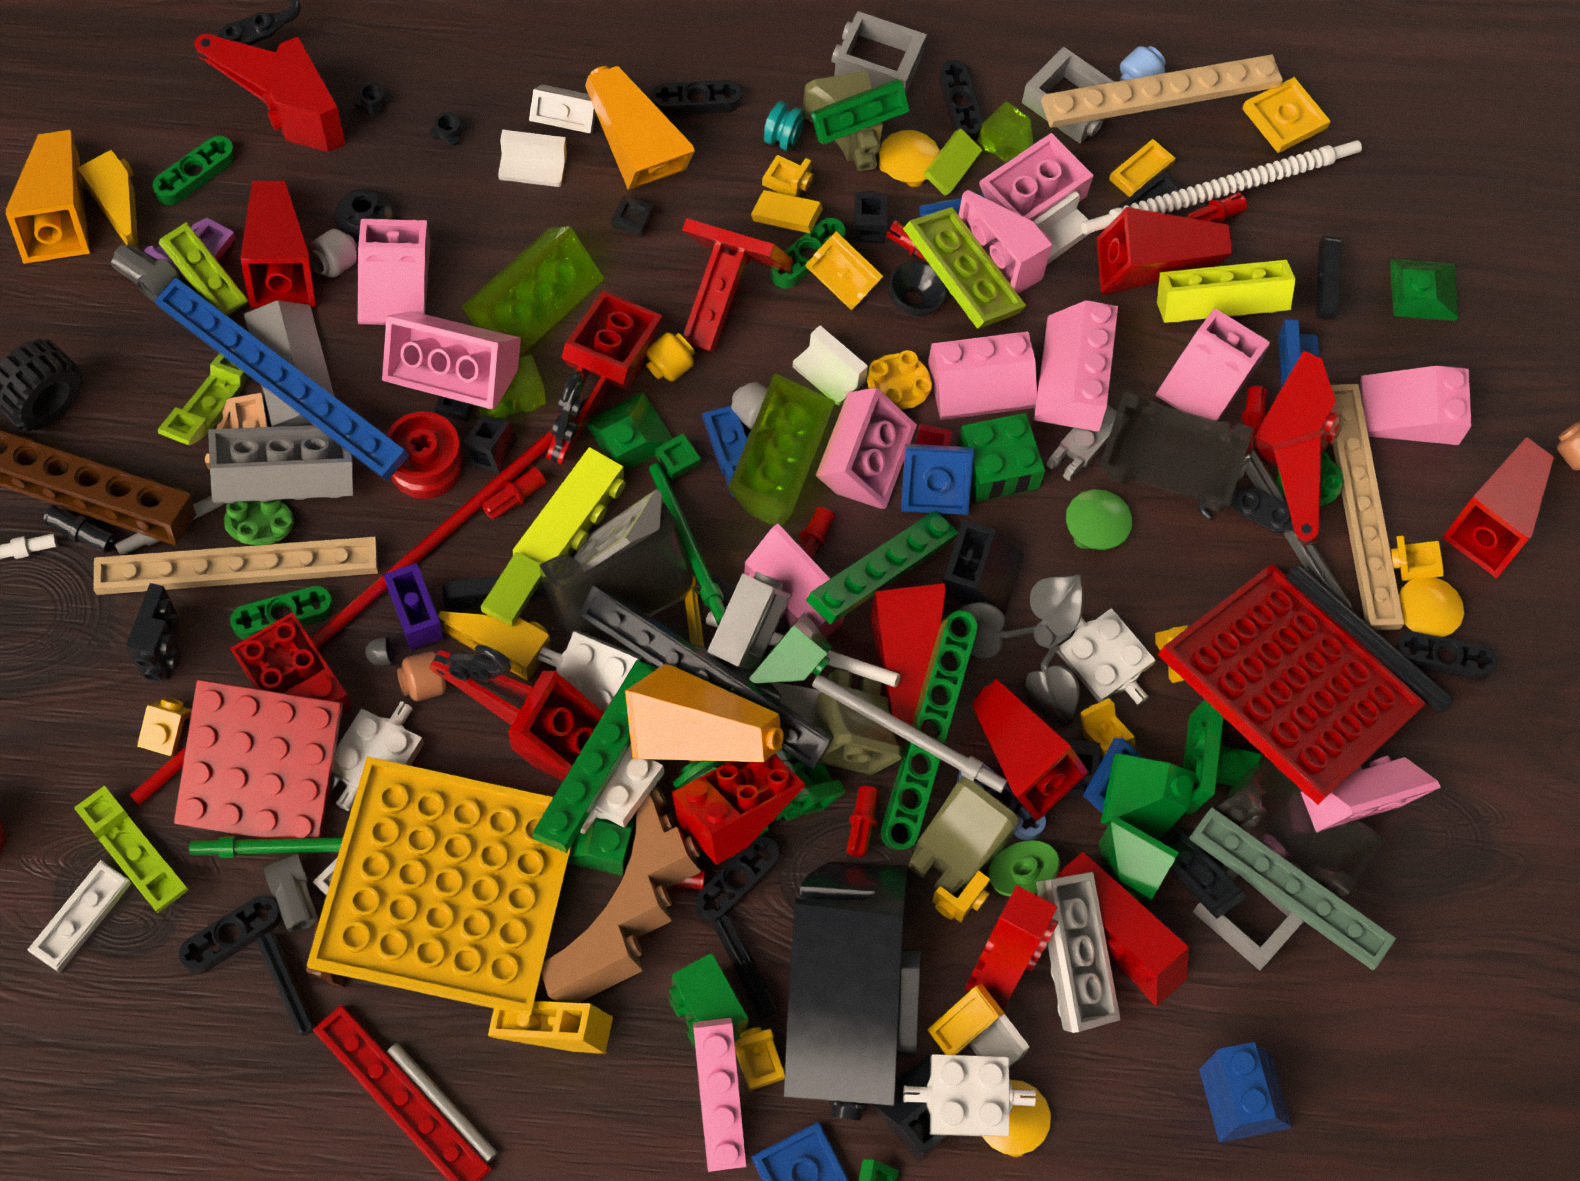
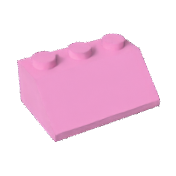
[979,133,1094,221]
[928,332,1037,420]
[815,388,917,509]
[744,524,844,638]
[1300,756,1441,833]

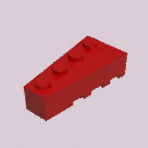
[1055,852,1189,1007]
[964,885,1058,1010]

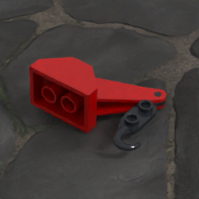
[194,0,346,152]
[546,290,663,465]
[1197,350,1342,545]
[429,645,604,781]

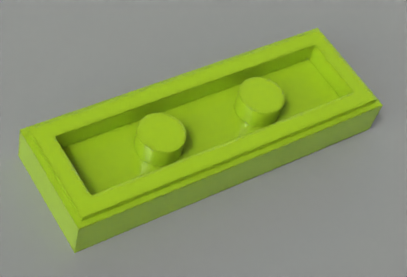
[159,222,249,316]

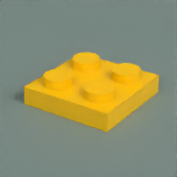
[1242,77,1331,153]

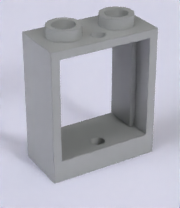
[831,11,927,95]
[1022,47,1114,144]
[707,571,791,670]
[1193,864,1304,971]

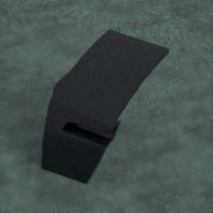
[784,862,921,1106]

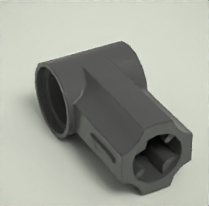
[111,243,181,301]
[263,854,318,933]

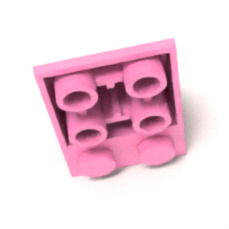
[358,219,431,325]
[1155,308,1270,430]

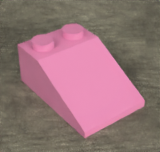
[958,190,1052,294]
[1360,366,1471,445]

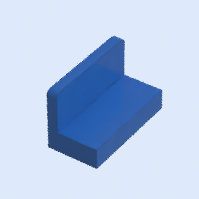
[1278,319,1319,389]

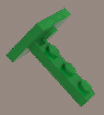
[1183,699,1305,816]

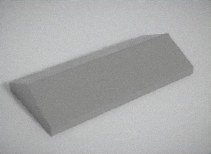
[244,300,334,427]
[555,489,662,590]

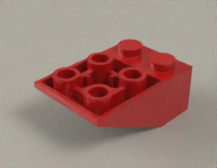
[230,612,352,716]
[672,754,805,865]

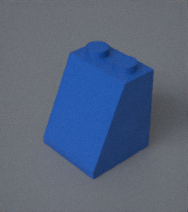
[1199,1042,1292,1143]

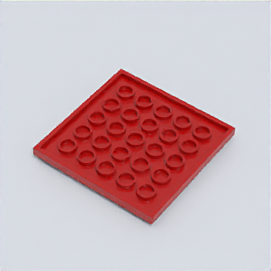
[1157,564,1426,805]

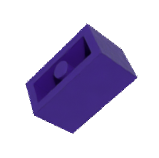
[383,563,444,651]

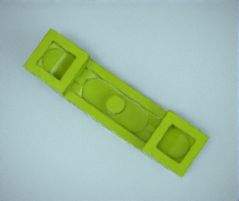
[158,354,249,445]
[74,785,188,913]

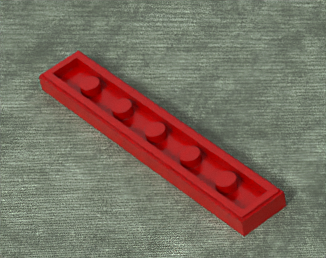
[313,1004,492,1181]

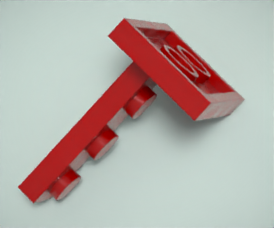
[682,218,794,353]

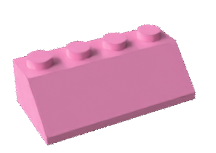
[1034,301,1118,432]
[382,311,521,409]

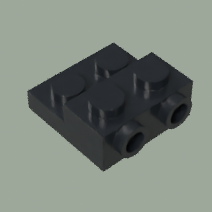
[125,583,181,682]

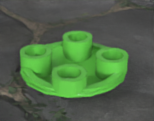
[1066,489,1132,550]
[224,499,294,546]

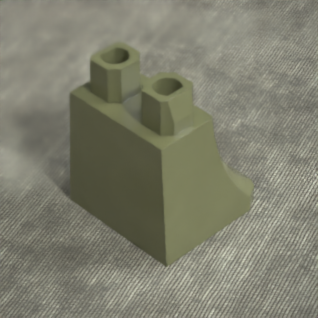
[802,70,883,172]
[814,670,901,775]
[908,777,1019,895]

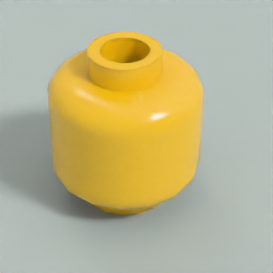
[646,333,695,382]

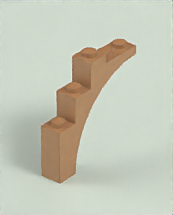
[541,786,701,1003]

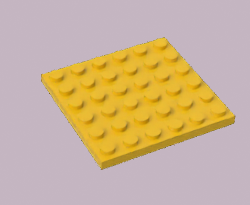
[307,756,571,1016]

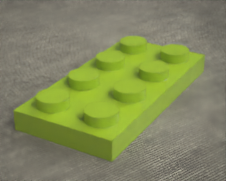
[903,207,1026,329]

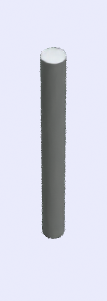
[387,1043,498,1164]

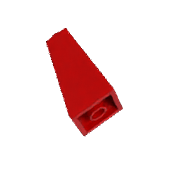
[240,181,317,308]
[1097,207,1233,295]
[1442,437,1554,579]
[870,583,946,734]
[971,679,1089,821]

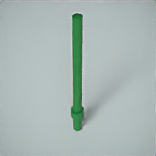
[649,463,726,626]
[189,836,343,858]

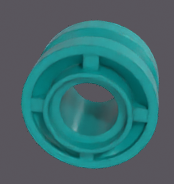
[764,101,804,152]

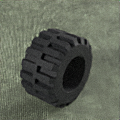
[0,338,84,431]

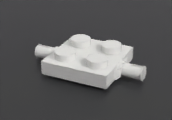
[1057,608,1155,706]
[538,630,641,713]
[332,702,424,811]
[580,746,664,834]
[903,1055,1036,1137]

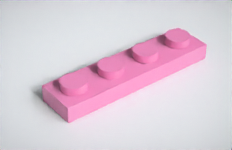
[693,1018,746,1172]

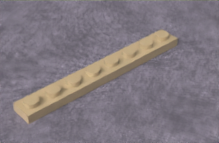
[1041,54,1283,128]
[1331,384,1404,630]
[94,537,378,595]

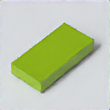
[923,128,982,196]
[481,552,547,627]

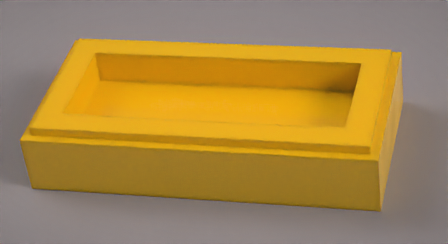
[1109,139,1176,197]
[751,190,823,233]
[927,983,1005,1055]

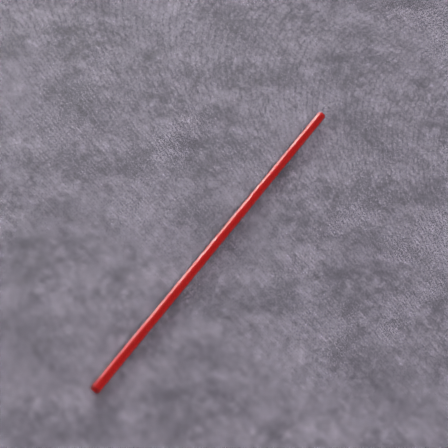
[129,396,604,806]

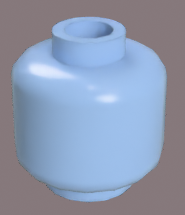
[1120,46,1166,81]

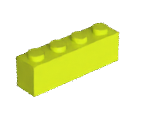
[1157,260,1295,323]
[512,447,626,585]

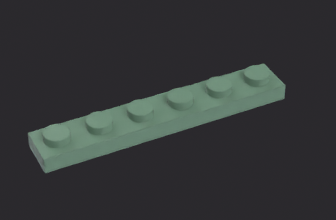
[1189,807,1396,970]

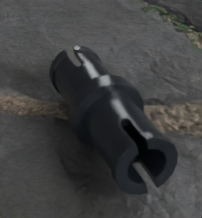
[43,504,116,554]

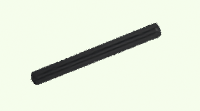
[1286,564,1453,712]

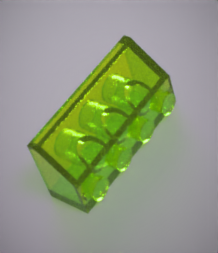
[461,226,604,357]
[728,373,835,527]

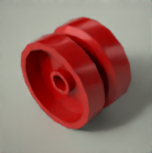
[386,411,464,499]

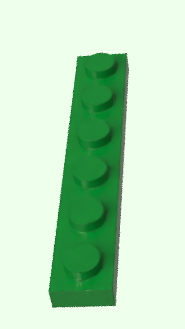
[806,510,959,625]
[532,660,658,853]

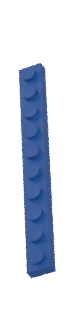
[154,277,409,481]

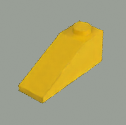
[77,150,138,248]
[438,611,551,681]
[488,1001,613,1054]

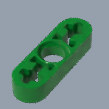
[153,136,235,205]
[771,218,845,289]
[230,586,333,640]

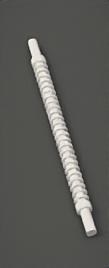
[1081,140,1362,234]

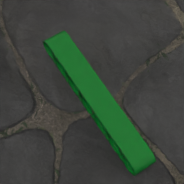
[880,610,977,850]

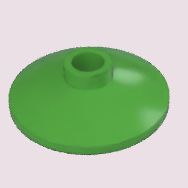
[989,840,1060,897]

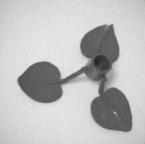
[954,574,1084,724]

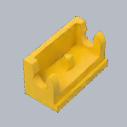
[805,231,883,310]

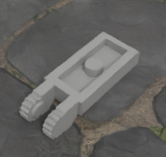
[1046,405,1125,481]

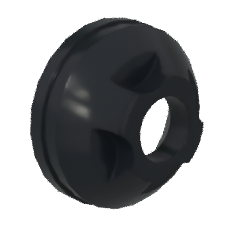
[335,189,394,243]
[888,261,947,317]

